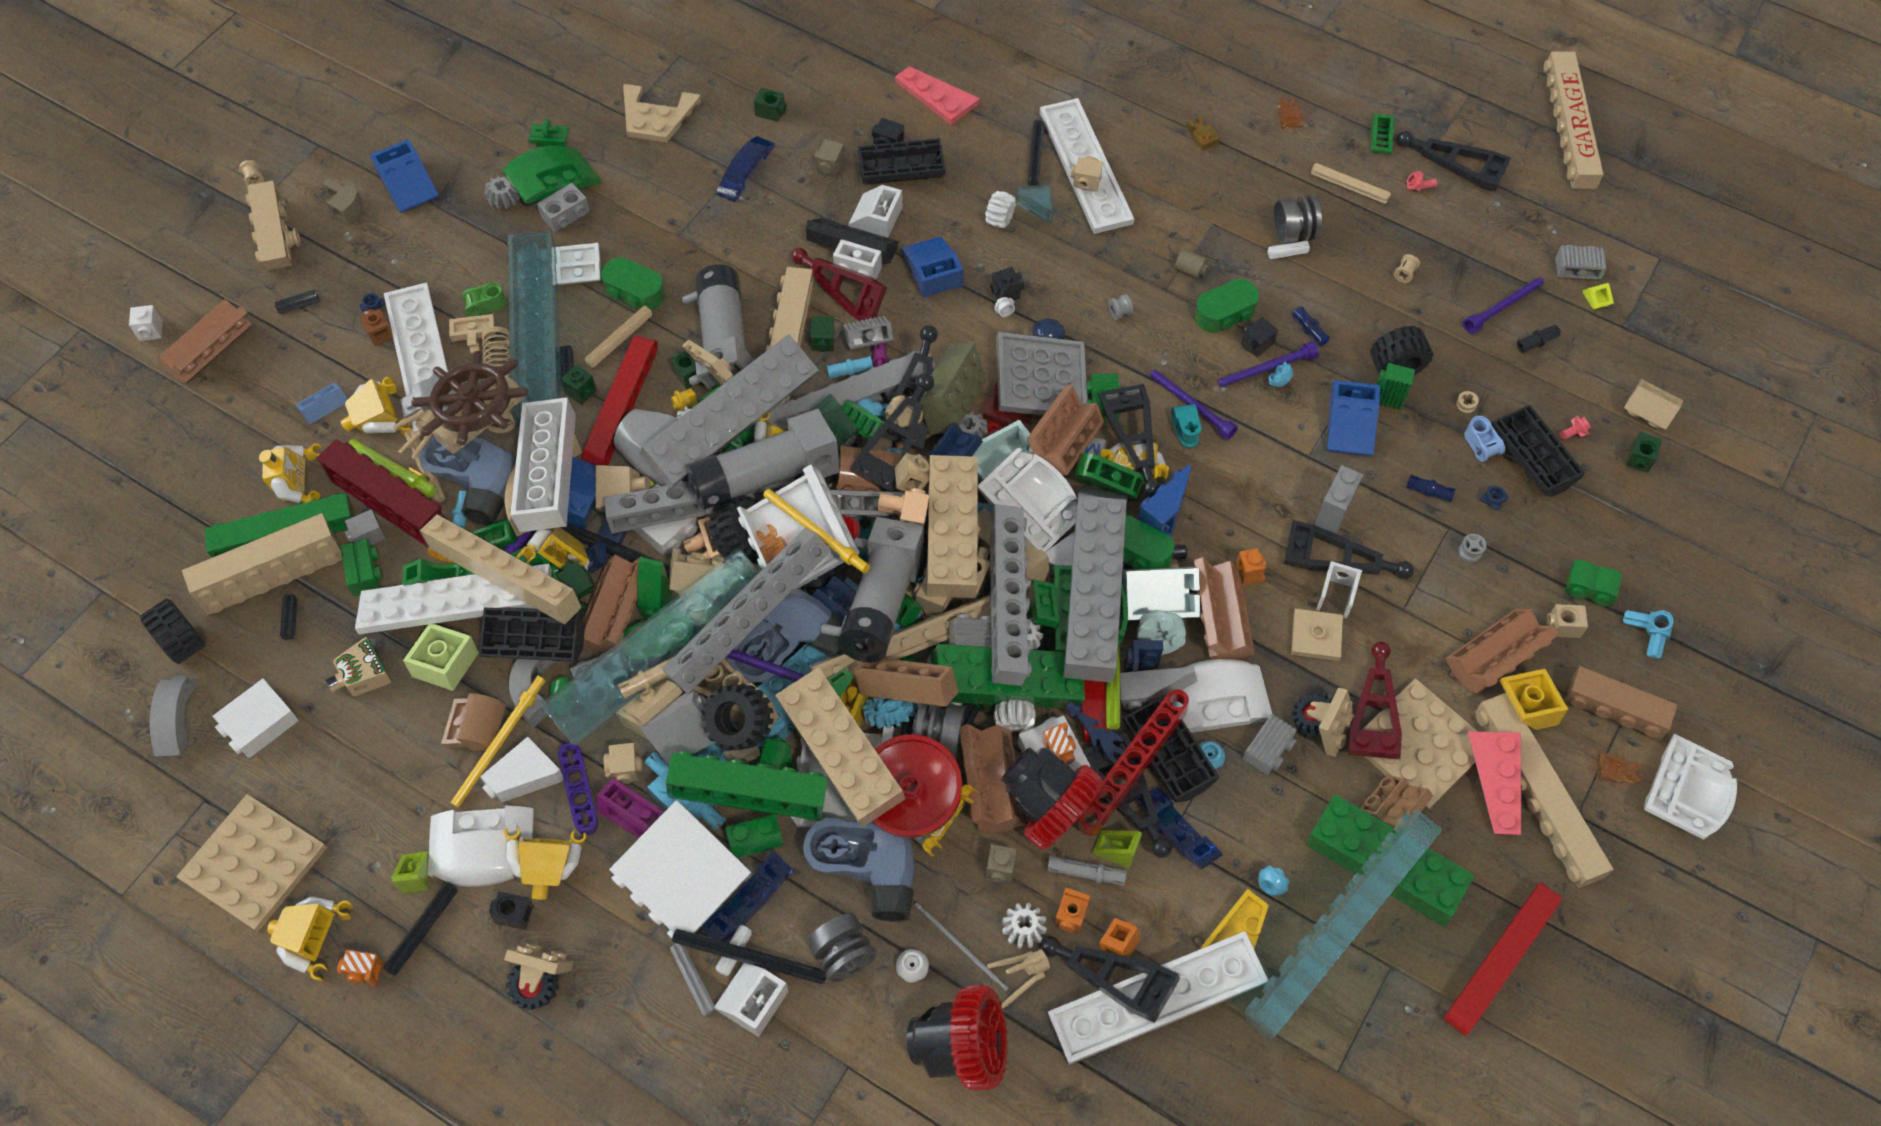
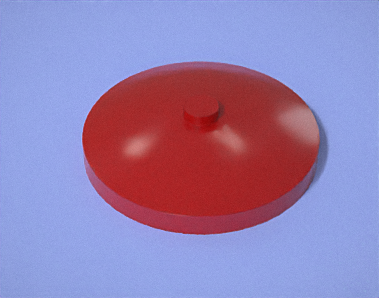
[872,734,963,838]

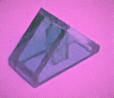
[1016,185,1053,224]

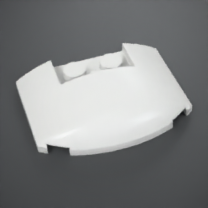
[978,448,1077,552]
[1172,659,1272,733]
[1644,734,1737,840]
[428,806,534,887]

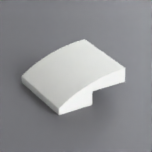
[555,243,601,285]

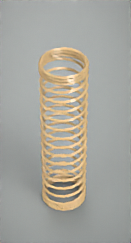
[482,326,515,433]

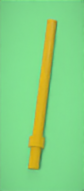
[763,489,870,573]
[450,676,546,808]

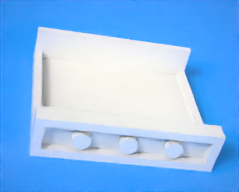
[737,465,859,589]
[609,800,753,938]

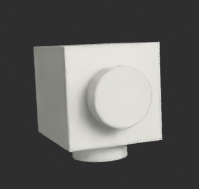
[129,305,163,341]

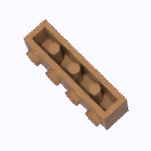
[854,658,958,707]
[1564,666,1677,739]

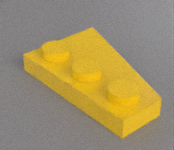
[1200,889,1269,949]

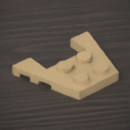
[623,84,701,142]
[682,340,734,385]

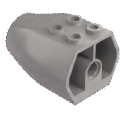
[614,409,722,486]

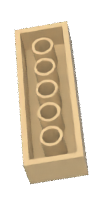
[926,455,978,598]
[182,513,342,615]
[775,667,905,828]

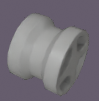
[1108,294,1133,320]
[1458,534,1487,563]

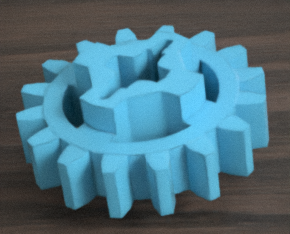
[863,697,918,729]

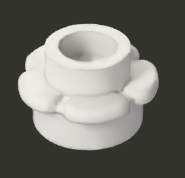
[994,297,1015,317]

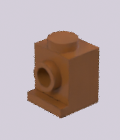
[360,309,393,346]

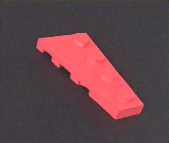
[895,66,980,125]
[1468,731,1521,836]

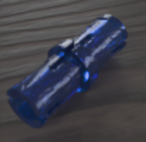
[1292,306,1330,347]
[1406,474,1456,503]

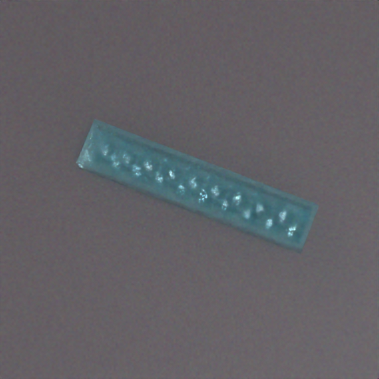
[508,230,561,428]
[541,548,759,746]
[1244,809,1443,1043]

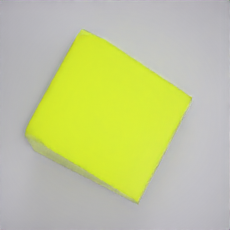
[1582,283,1614,309]

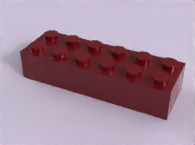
[317,439,448,548]

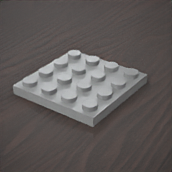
[996,332,1088,416]

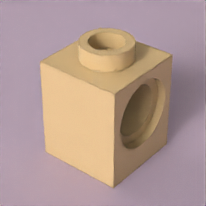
[1547,604,1588,638]

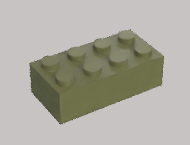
[920,343,987,434]

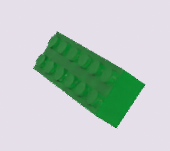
[932,644,1085,709]
[666,751,828,821]
[1305,794,1475,927]

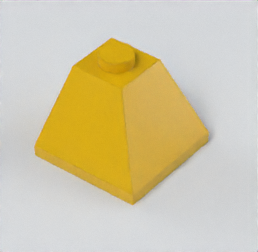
[1500,669,1568,730]

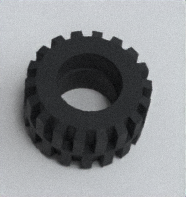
[1370,326,1433,375]
[708,496,759,561]
[140,598,205,664]
[701,684,774,751]

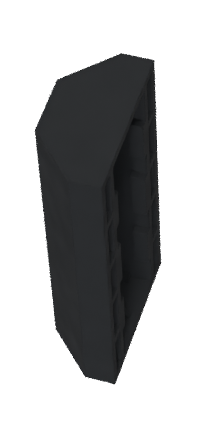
[858,138,946,183]
[806,218,899,264]
[1491,404,1585,497]
[479,607,585,662]
[1123,694,1219,803]

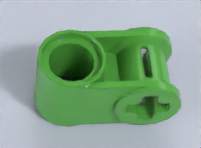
[462,282,507,317]

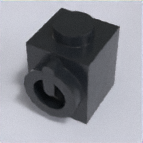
[872,118,905,145]
[990,267,1024,300]

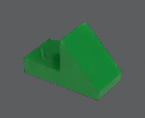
[1026,579,1059,628]

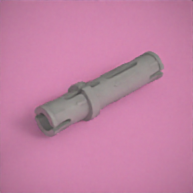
[1047,855,1127,887]

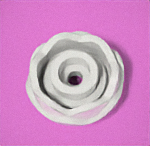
[896,949,929,983]

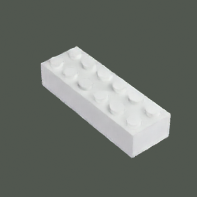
[510,398,576,532]

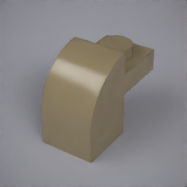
[322,178,363,225]

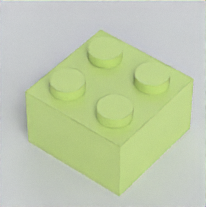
[403,624,479,691]

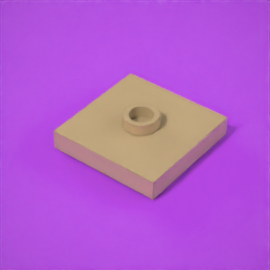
[1291,609,1343,661]
[622,678,682,725]

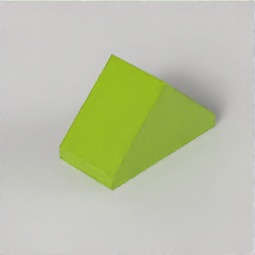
[1093,830,1142,869]
[392,851,429,894]

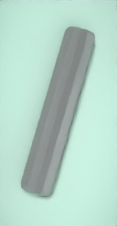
[670,944,715,1016]

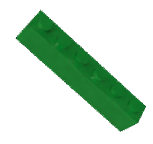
[204,493,355,558]

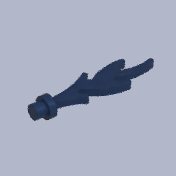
[1066,701,1136,765]

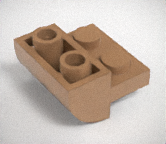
[441,693,506,751]
[1360,775,1433,833]

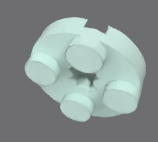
[1137,610,1186,655]

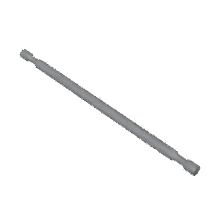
[914,902,1009,992]

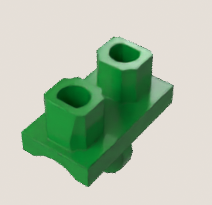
[528,119,569,148]

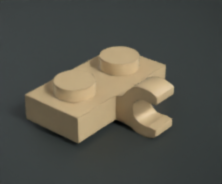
[449,314,496,354]

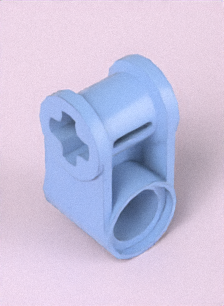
[1464,416,1505,462]

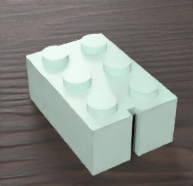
[972,420,1032,485]
[1122,567,1200,620]

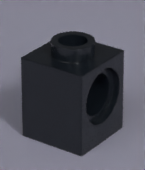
[489,891,534,930]

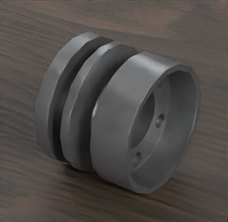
[1273,194,1322,244]
[912,703,965,758]
[807,913,877,983]

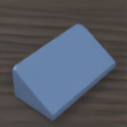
[296,383,348,424]

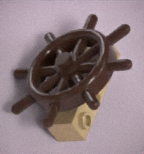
[411,351,529,454]

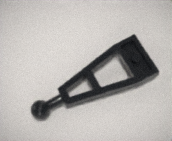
[1397,131,1511,191]
[881,325,938,450]
[850,373,934,492]
[1099,384,1161,498]
[1283,520,1414,580]
[1083,732,1172,858]
[1040,936,1180,1023]

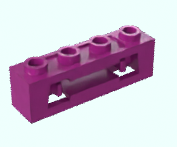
[597,778,664,839]

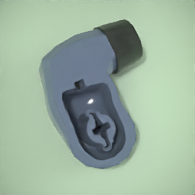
[419,435,516,526]
[726,588,844,682]
[803,818,915,922]

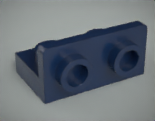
[928,423,983,460]
[813,576,856,620]
[1125,640,1163,673]

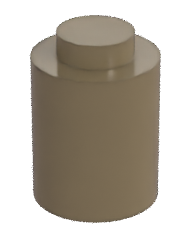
[1175,249,1209,279]

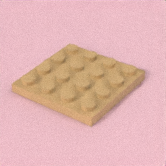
[1363,678,1478,812]
[176,794,327,932]

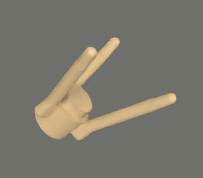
[393,409,435,459]
[987,949,1050,1009]

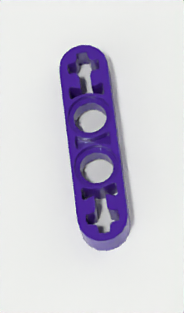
[558,743,599,836]

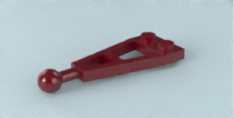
[791,247,887,321]
[1349,641,1402,760]

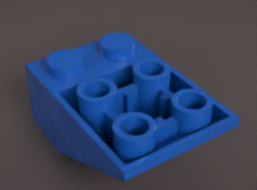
[370,139,439,213]
[901,236,963,298]
[1327,380,1380,457]
[1138,465,1191,536]

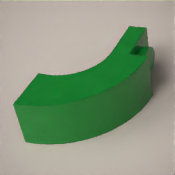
[402,558,474,586]

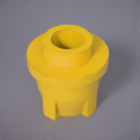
[671,389,698,412]

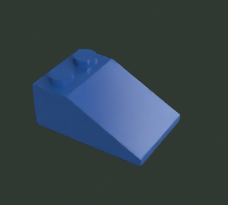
[567,457,596,529]

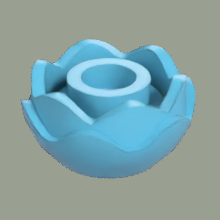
[1268,362,1293,387]
[1199,741,1225,770]
[1258,865,1290,896]

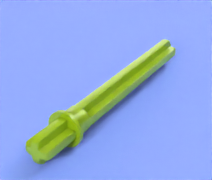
[349,439,437,498]
[1106,639,1123,730]

